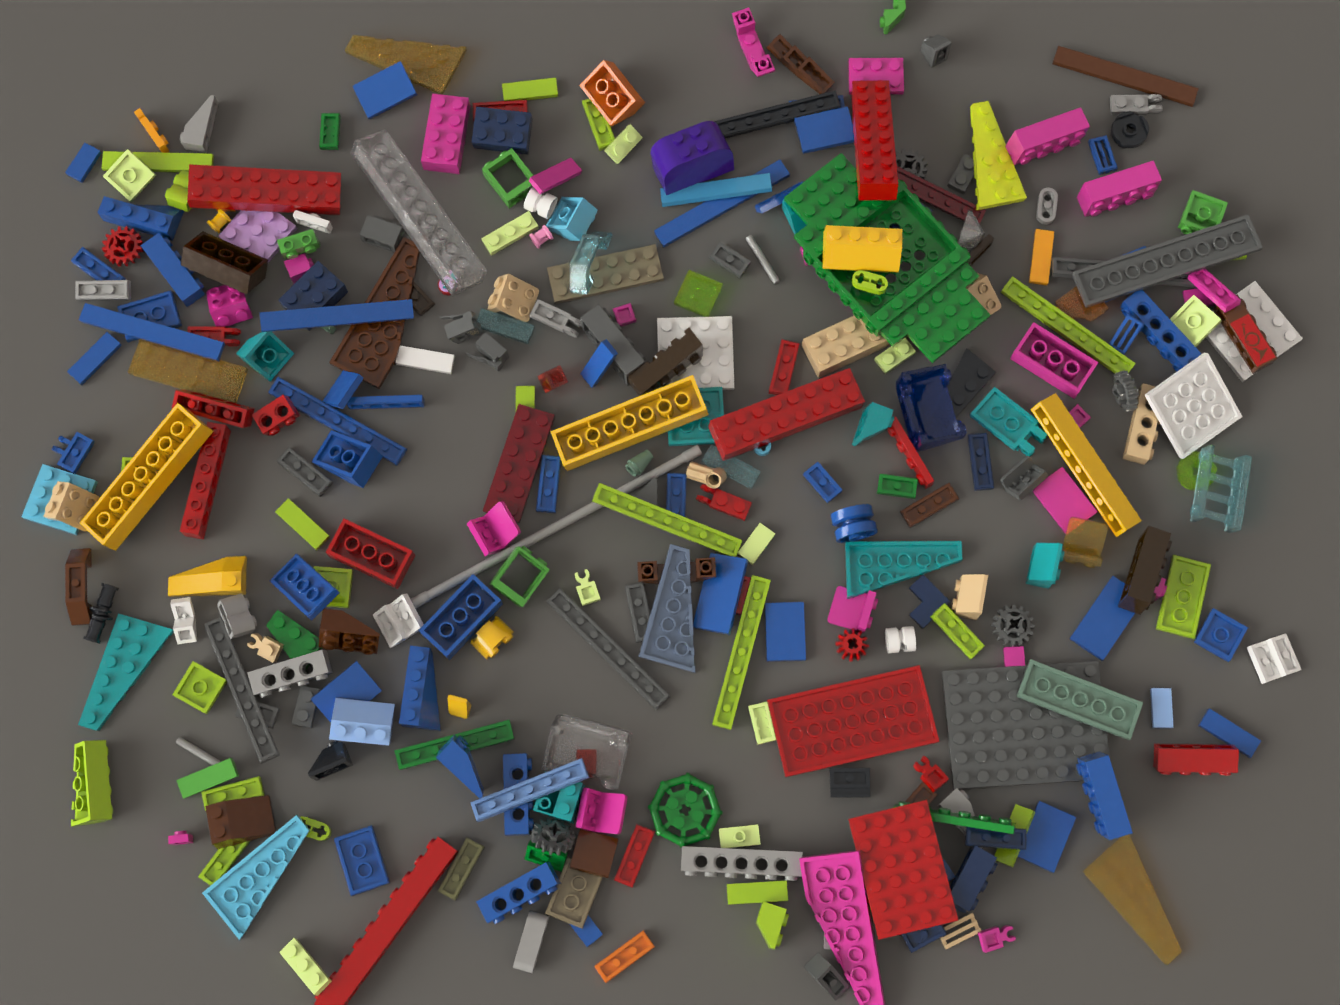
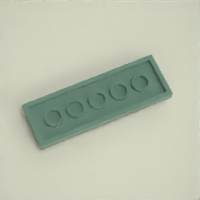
[1016,659,1143,740]

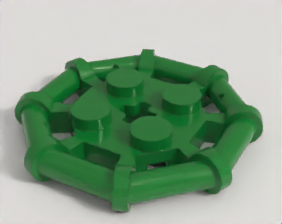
[648,772,723,848]

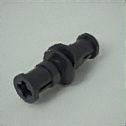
[83,583,119,644]

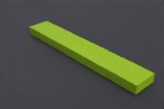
[102,151,214,172]

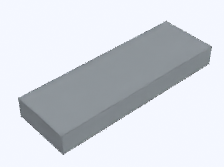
[75,280,131,300]

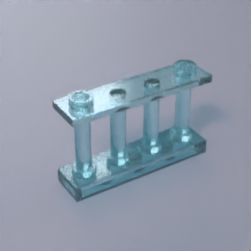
[1190,445,1252,533]

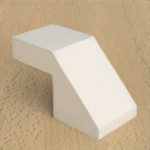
[170,597,197,644]

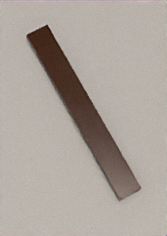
[1052,46,1199,107]

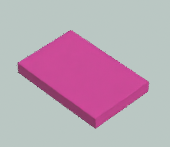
[1032,467,1098,535]

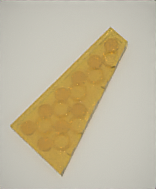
[345,35,467,95]
[1083,834,1182,965]

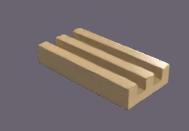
[940,913,982,949]

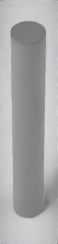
[746,235,780,285]
[176,737,222,765]

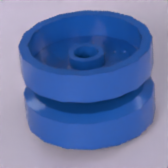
[830,504,878,543]

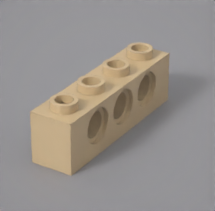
[1122,383,1160,465]

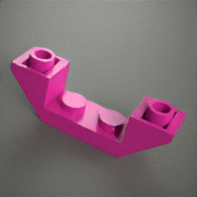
[732,7,775,77]

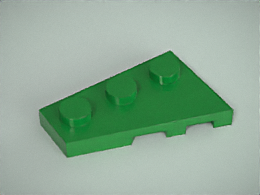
[266,610,322,669]

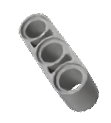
[513,910,549,974]

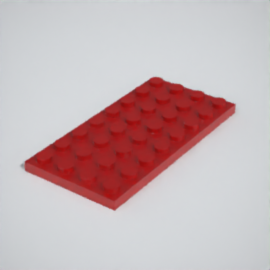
[767,665,940,778]

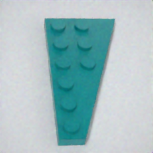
[845,541,963,599]
[78,613,174,731]

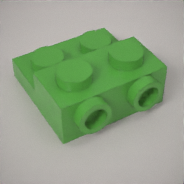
[1177,190,1228,234]
[277,229,321,259]

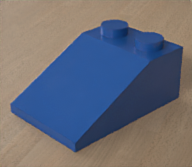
[312,430,383,488]
[436,734,484,799]

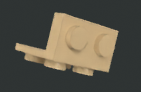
[966,273,1001,315]
[487,274,539,322]
[43,481,100,531]

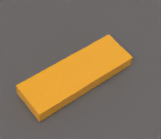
[1029,229,1054,286]

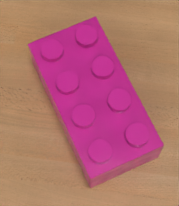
[421,94,471,174]
[1005,107,1090,165]
[1077,160,1162,217]
[1010,322,1099,399]

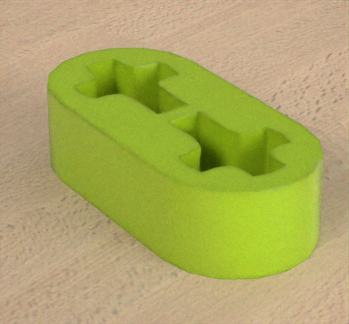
[852,270,888,295]
[300,816,331,841]

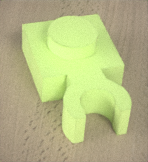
[575,569,601,606]

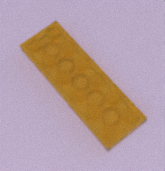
[128,339,248,403]

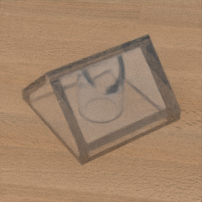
[958,210,985,252]

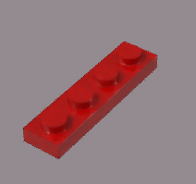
[887,416,934,489]

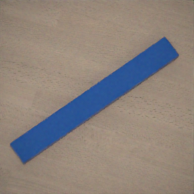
[654,160,790,247]
[259,299,414,332]
[79,303,225,361]
[268,377,407,466]

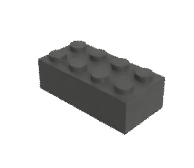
[580,304,646,386]

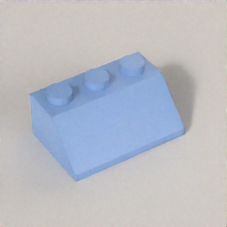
[329,698,395,746]

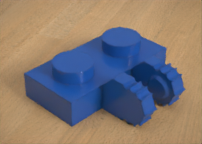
[52,432,95,474]

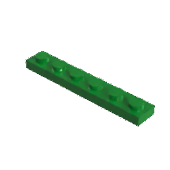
[394,720,515,770]
[893,801,1016,834]

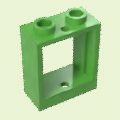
[482,148,533,209]
[489,546,550,607]

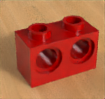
[252,395,300,436]

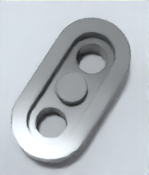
[1036,187,1058,225]

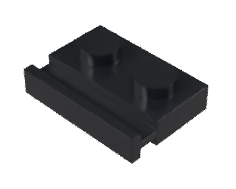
[829,768,871,798]

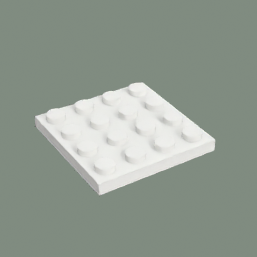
[1206,281,1303,382]
[657,316,734,390]
[1145,353,1242,459]

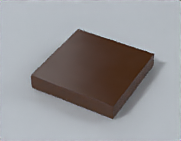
[570,829,618,878]

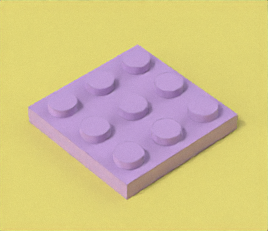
[218,210,298,263]

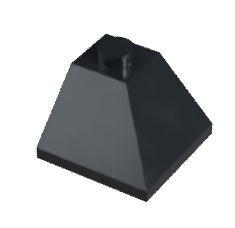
[308,740,353,781]

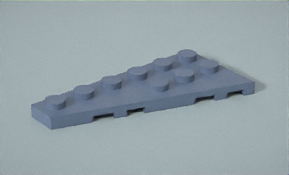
[639,544,695,673]

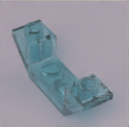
[570,231,613,295]

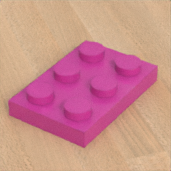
[848,58,904,95]

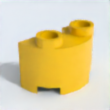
[470,616,514,659]

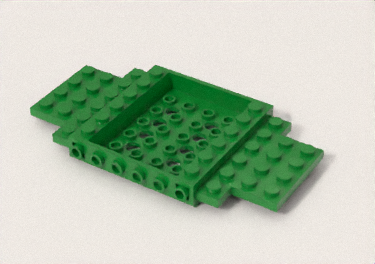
[784,153,991,364]

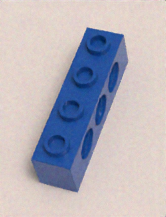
[503,753,534,836]
[476,862,561,924]

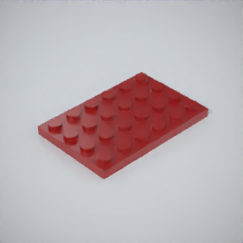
[848,800,959,940]

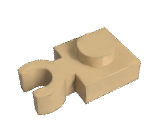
[247,633,284,663]

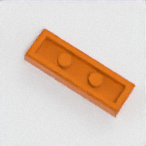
[594,930,655,983]

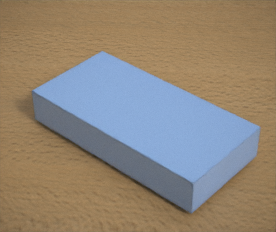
[1150,688,1174,728]

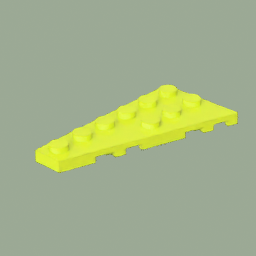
[970,101,1027,210]

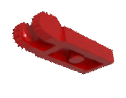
[187,326,241,347]
[696,484,752,521]

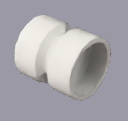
[524,187,558,219]
[885,626,916,654]

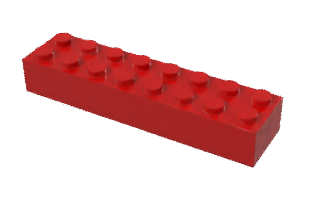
[851,80,898,200]
[187,164,341,215]
[708,368,865,461]

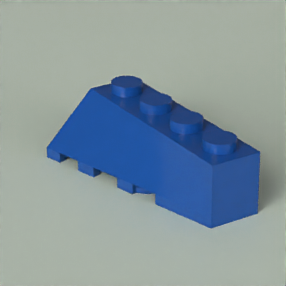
[97,196,184,241]
[399,646,441,731]

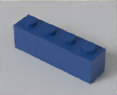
[140,233,205,307]

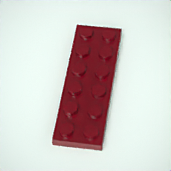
[483,404,555,523]

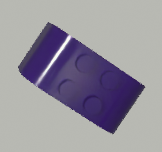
[650,121,735,195]

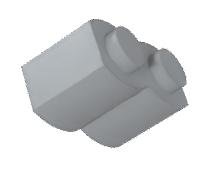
[217,593,257,639]

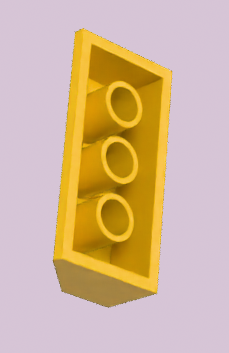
[823,225,902,273]

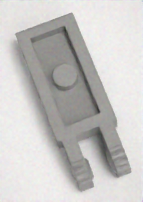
[1110,94,1163,115]
[529,299,582,338]

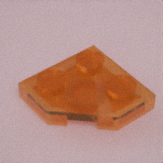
[1055,286,1109,321]

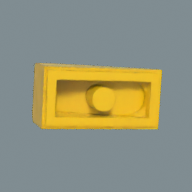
[447,695,472,719]

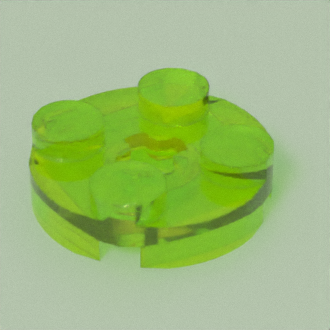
[1176,451,1217,491]

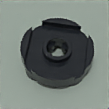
[1111,111,1149,149]

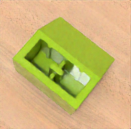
[756,901,789,949]

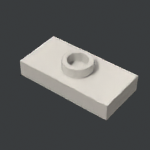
[293,210,333,234]

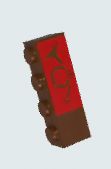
[1213,294,1277,374]

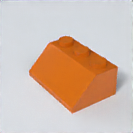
[579,60,645,126]

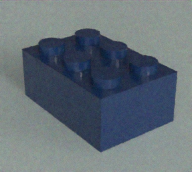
[472,107,533,155]
[279,261,348,331]
[950,845,998,913]

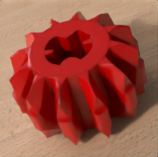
[835,628,869,662]

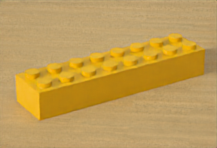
[551,375,709,471]
[80,403,213,551]

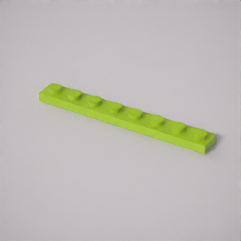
[1000,276,1136,374]
[592,483,742,557]
[712,575,771,730]

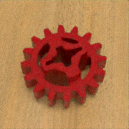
[102,226,144,267]

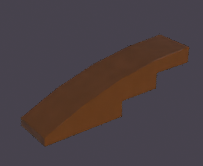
[766,34,835,94]

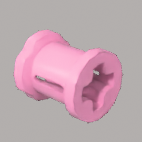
[529,225,554,249]

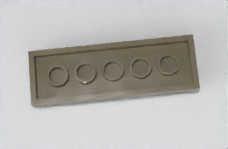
[547,244,664,304]

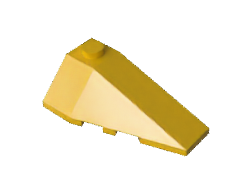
[168,556,247,597]

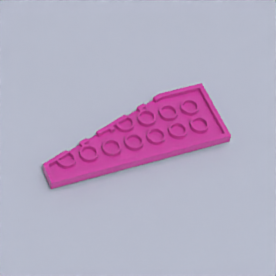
[799,850,885,1005]

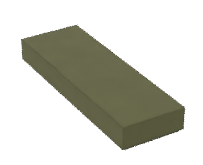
[438,837,485,901]

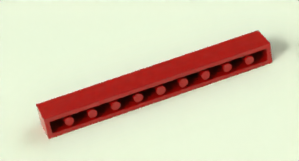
[314,837,459,1005]

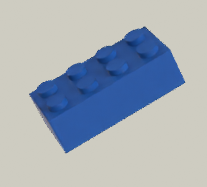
[418,574,503,660]
[1076,751,1133,840]

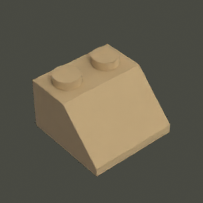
[951,574,988,620]

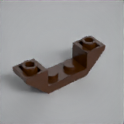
[65,548,92,626]
[637,557,716,584]

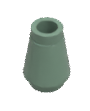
[625,449,654,477]

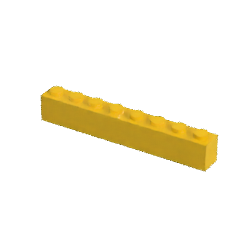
[1030,393,1142,537]

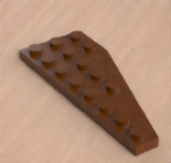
[329,237,421,389]

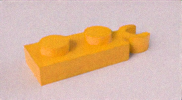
[134,108,170,153]

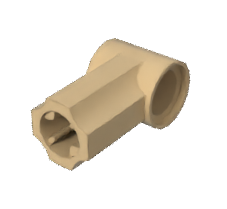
[686,461,727,489]

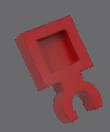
[913,756,949,793]

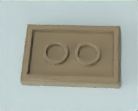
[545,857,603,929]

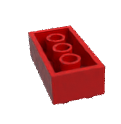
[326,518,416,589]

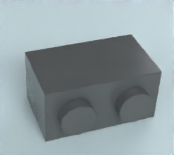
[359,215,405,252]

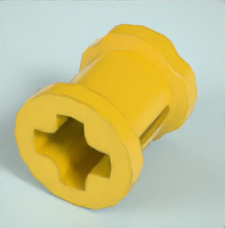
[207,209,232,234]

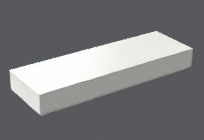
[395,346,455,374]

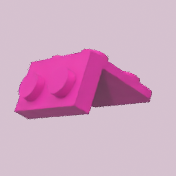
[206,285,253,327]
[467,501,521,556]
[827,586,878,633]
[576,788,627,835]

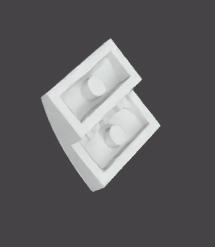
[373,593,424,648]
[1246,634,1302,684]

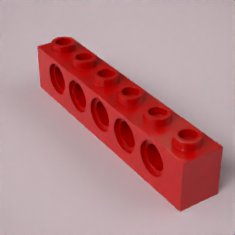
[180,422,231,540]

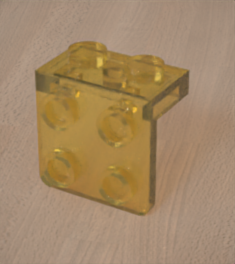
[1062,517,1108,568]

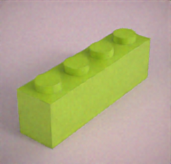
[71,740,113,827]

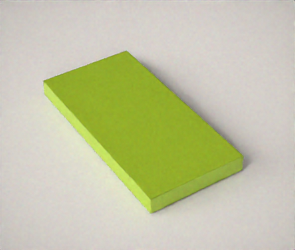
[1156,555,1211,639]

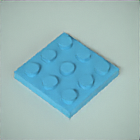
[21,464,98,535]

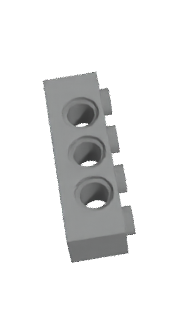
[247,650,333,698]

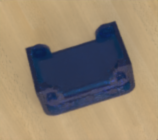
[896,364,966,452]

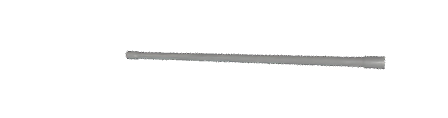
[410,445,702,609]

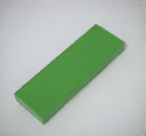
[176,758,239,799]

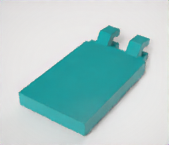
[970,386,1047,457]

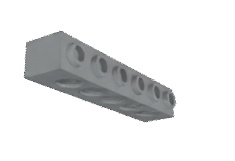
[681,846,803,881]

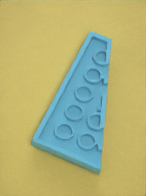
[202,815,310,940]

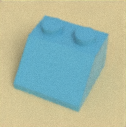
[546,197,598,241]

